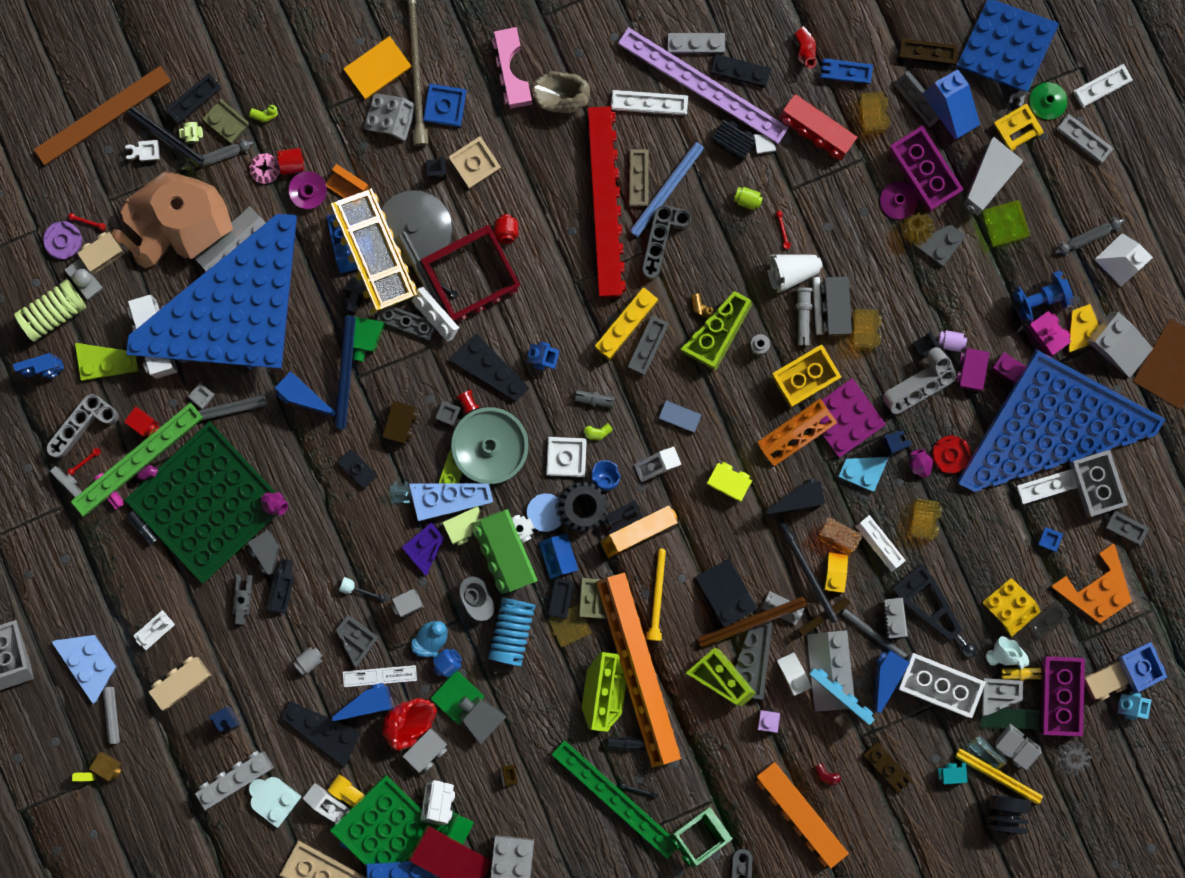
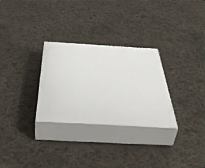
[547,437,587,477]

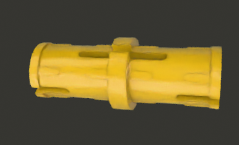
[1001,667,1042,681]

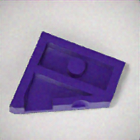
[402,522,444,576]

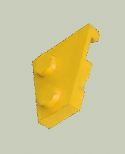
[1068,304,1099,353]

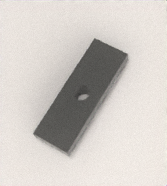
[376,306,435,341]

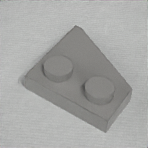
[982,678,1023,717]

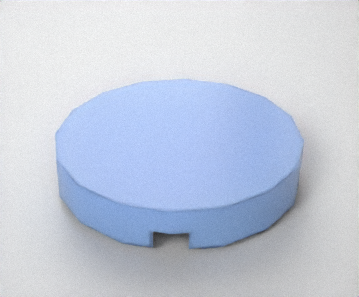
[527,493,561,532]

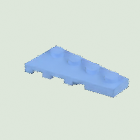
[409,484,494,521]

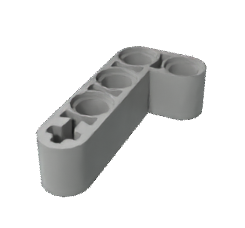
[882,347,956,414]
[47,394,119,458]

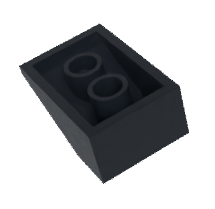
[765,478,825,516]
[695,559,758,627]

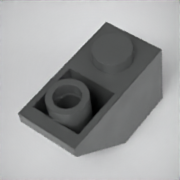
[248,530,280,576]

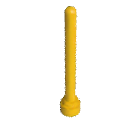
[646,548,666,641]

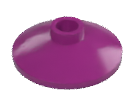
[289,171,327,209]
[880,182,918,220]

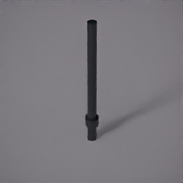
[777,519,839,623]

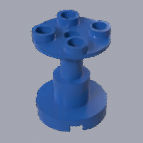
[1012,270,1074,323]

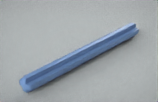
[630,142,704,237]

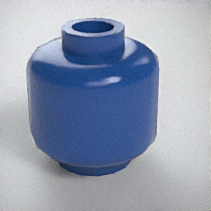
[433,649,462,677]

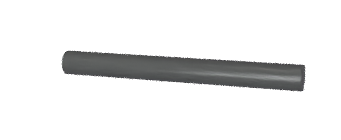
[841,608,907,659]

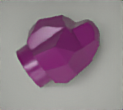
[909,449,933,478]
[261,492,289,516]

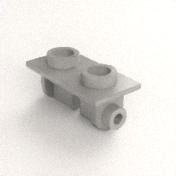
[762,591,804,625]

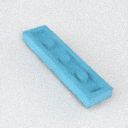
[809,668,875,725]

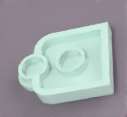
[249,777,302,828]

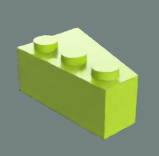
[686,648,756,706]

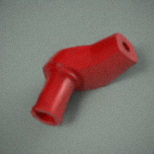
[794,26,817,69]

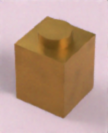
[90,752,122,781]

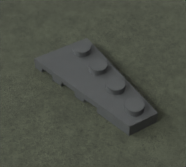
[735,622,773,700]

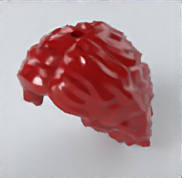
[382,698,437,750]

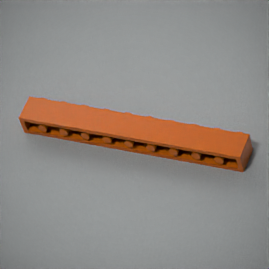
[596,573,681,768]

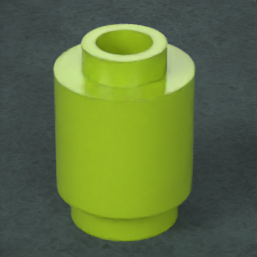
[734,187,763,211]

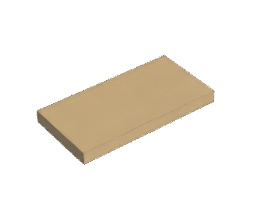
[280,841,367,878]

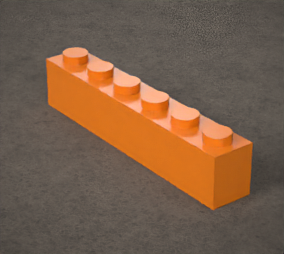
[756,761,849,868]

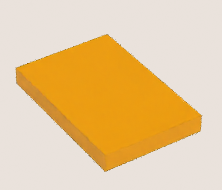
[343,36,412,100]

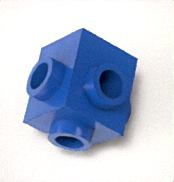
[526,342,560,371]

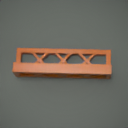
[758,398,837,466]

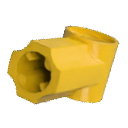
[327,774,365,807]

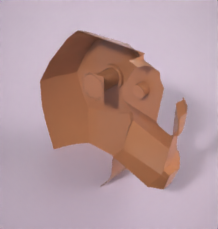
[112,172,233,269]

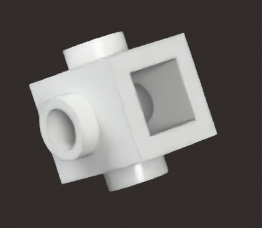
[512,515,535,543]

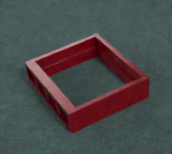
[421,224,521,322]

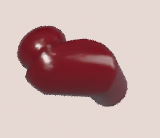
[814,763,841,786]

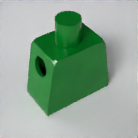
[349,315,385,362]

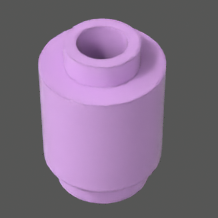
[938,330,967,352]

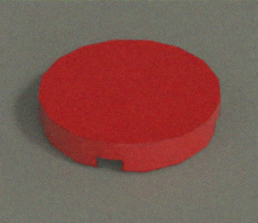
[932,435,971,474]

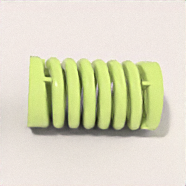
[14,280,86,342]

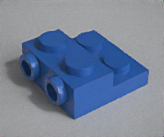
[13,353,64,379]
[1118,642,1167,693]

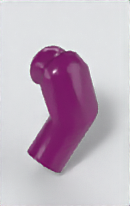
[135,465,158,480]

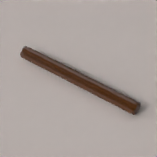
[698,597,807,648]

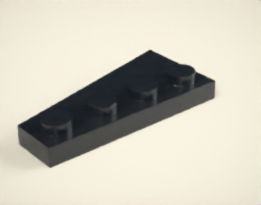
[449,333,530,401]

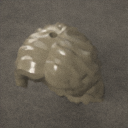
[532,71,590,113]

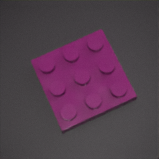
[819,378,886,458]

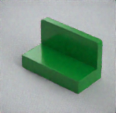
[439,810,474,844]

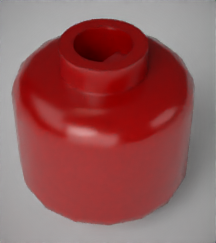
[494,214,519,244]

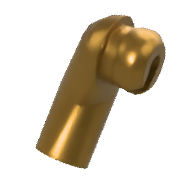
[691,293,713,318]

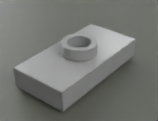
[51,466,82,498]

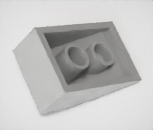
[1087,312,1153,378]
[0,620,34,690]

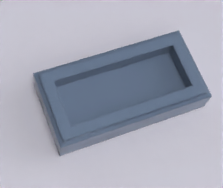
[659,401,701,433]

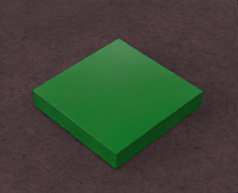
[431,671,485,725]

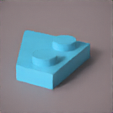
[838,457,888,492]

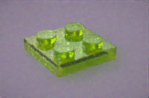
[982,200,1030,247]

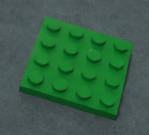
[330,774,440,865]

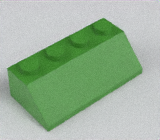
[471,509,538,594]

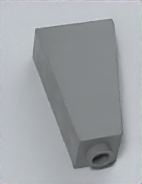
[963,137,1023,216]

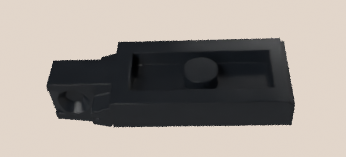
[266,559,295,614]

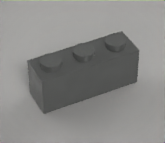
[821,276,852,337]

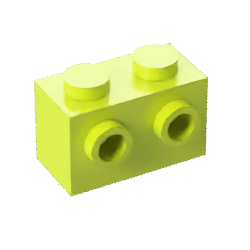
[706,462,752,502]

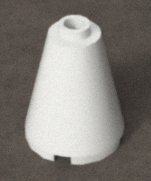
[767,254,822,293]

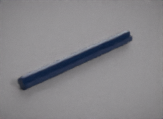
[335,315,356,429]

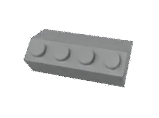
[194,206,266,271]
[807,630,854,712]

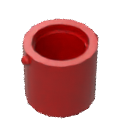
[277,147,305,175]

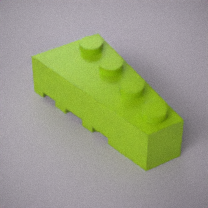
[681,291,753,371]

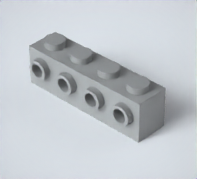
[195,751,274,810]

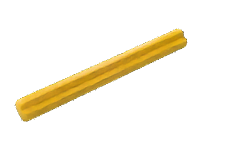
[955,749,1043,805]

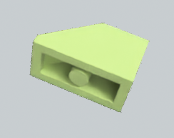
[443,506,480,546]

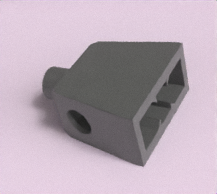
[458,696,506,744]

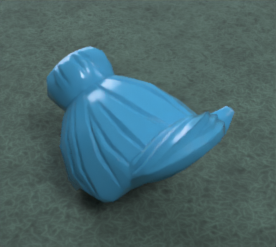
[411,621,448,657]

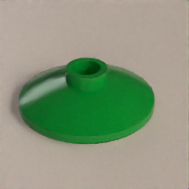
[1029,82,1067,120]

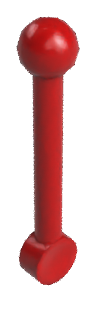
[775,211,791,249]
[68,213,106,231]
[67,448,101,476]

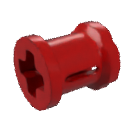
[456,390,480,415]

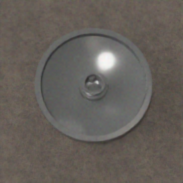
[376,190,452,267]

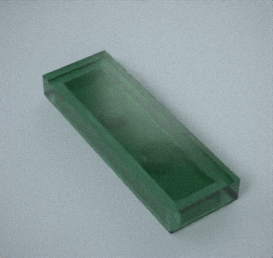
[981,707,1040,729]

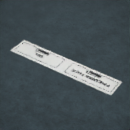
[343,665,417,687]

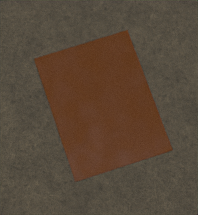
[1133,318,1185,410]

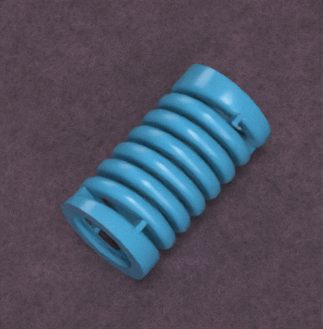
[488,597,536,666]

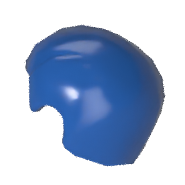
[591,460,620,491]

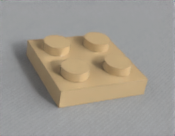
[449,136,501,189]

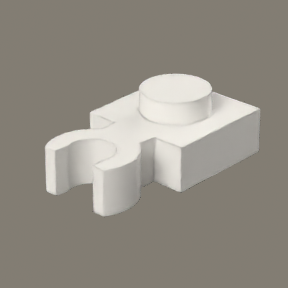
[125,140,160,162]

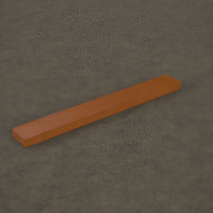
[34,66,172,166]

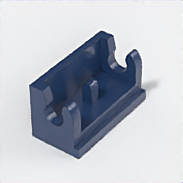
[881,431,912,456]
[209,707,241,731]

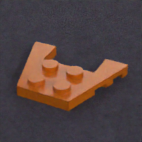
[1051,544,1132,624]

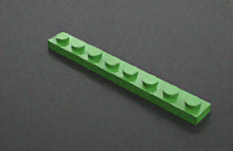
[71,403,204,517]

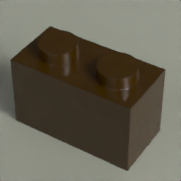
[383,400,419,445]

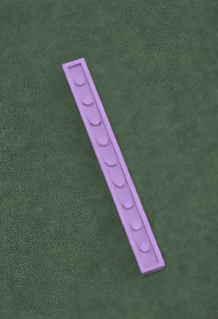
[618,27,789,144]

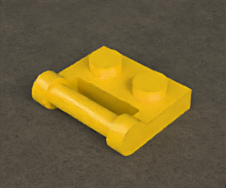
[993,103,1044,152]

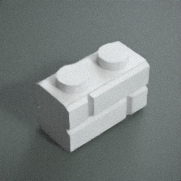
[420,780,455,825]

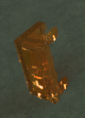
[817,517,863,556]

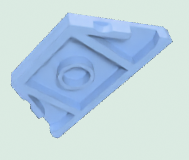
[52,635,116,704]

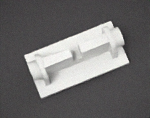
[134,610,175,650]

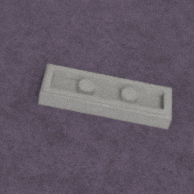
[1056,114,1114,164]

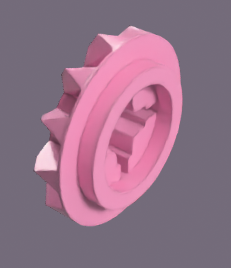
[249,153,280,184]

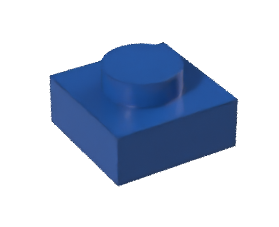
[1037,527,1063,552]

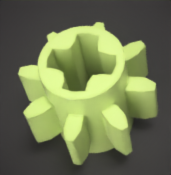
[179,122,203,144]

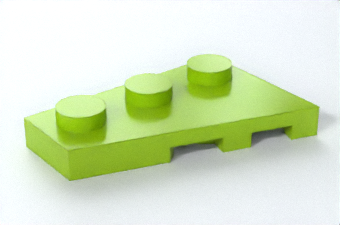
[75,343,139,381]

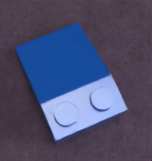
[922,69,980,140]
[275,371,336,417]
[873,651,910,713]
[332,683,393,721]

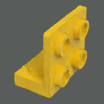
[983,578,1041,637]

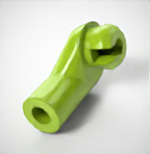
[249,105,278,123]
[584,423,613,441]

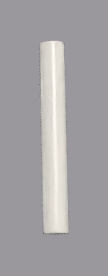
[812,277,824,335]

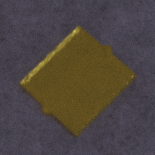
[548,604,592,647]

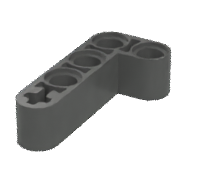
[643,205,691,280]

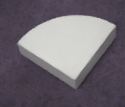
[754,134,776,154]

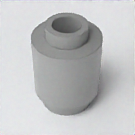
[750,334,770,356]
[293,647,323,675]

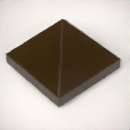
[499,764,518,787]

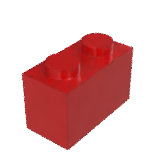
[124,406,160,438]

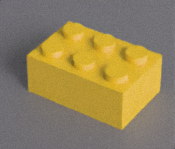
[771,344,841,409]

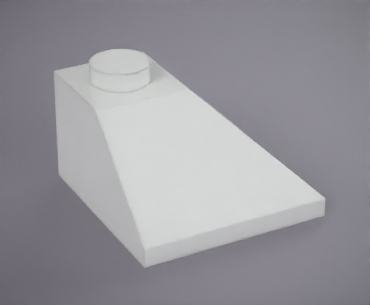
[1094,233,1153,287]

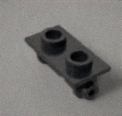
[603,500,644,534]

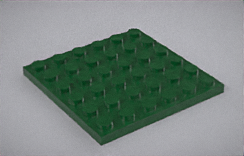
[125,421,278,584]

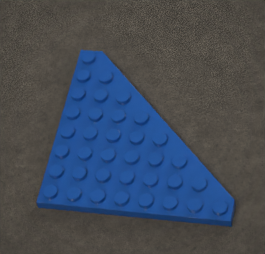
[127,214,297,369]
[957,350,1166,492]

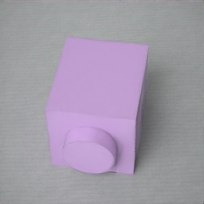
[757,710,780,733]

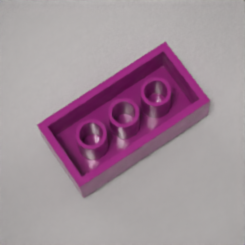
[888,126,964,214]
[1040,657,1085,736]

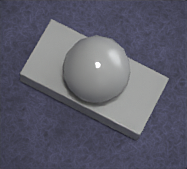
[65,258,103,300]

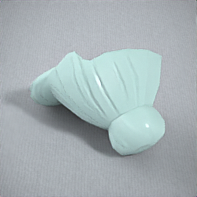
[986,636,1029,669]

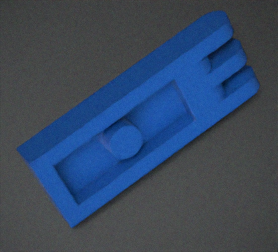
[820,58,873,85]

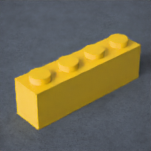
[595,287,658,361]

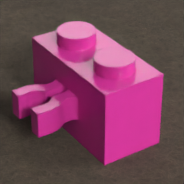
[1027,311,1071,357]

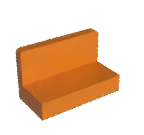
[326,164,369,206]

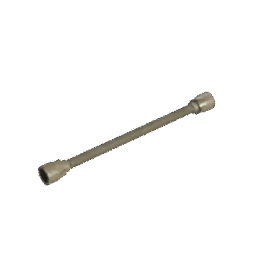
[404,0,428,146]

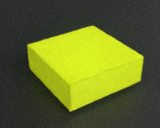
[72,772,96,781]

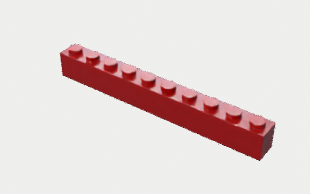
[588,106,626,299]

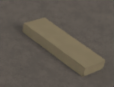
[629,149,649,207]

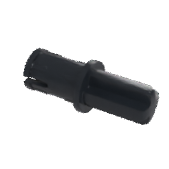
[126,511,158,546]

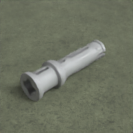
[795,288,813,346]

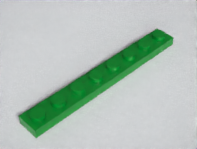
[552,740,676,859]

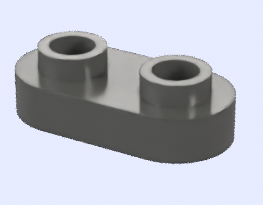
[732,849,753,878]

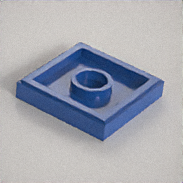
[423,84,467,128]

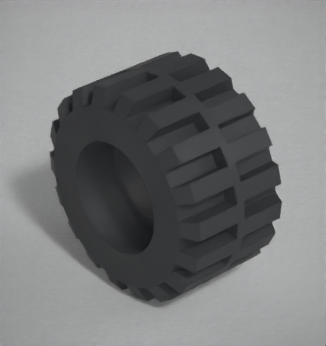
[556,482,608,531]

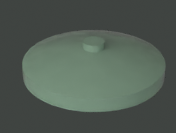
[451,407,528,485]

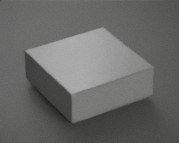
[188,383,215,410]

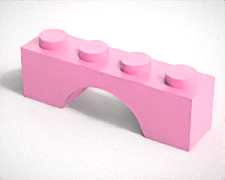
[492,27,532,109]

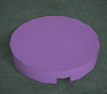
[43,221,82,259]

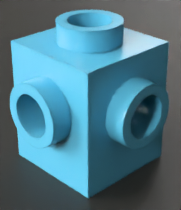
[1118,692,1151,721]

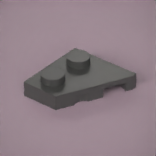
[913,225,966,267]

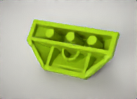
[582,652,626,732]

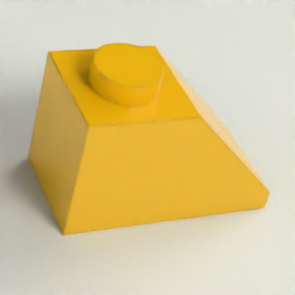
[823,553,848,593]

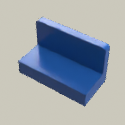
[539,534,578,579]

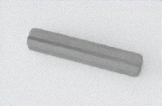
[103,687,120,744]

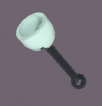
[339,577,385,602]

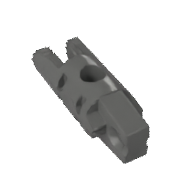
[232,574,253,625]

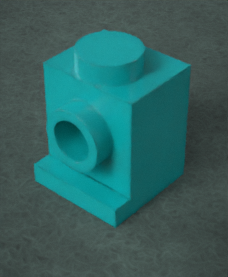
[937,762,967,784]

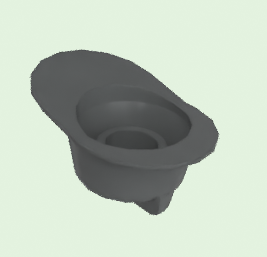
[458,576,494,621]

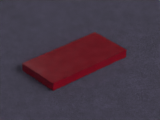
[408,825,492,878]

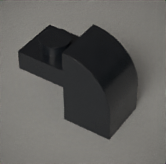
[344,276,380,314]

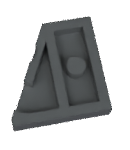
[336,615,379,667]

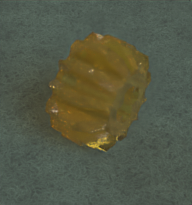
[902,211,935,245]

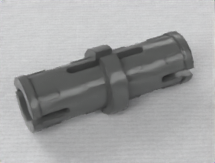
[575,390,615,409]

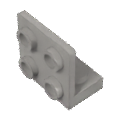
[364,93,415,141]

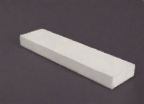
[611,90,688,116]

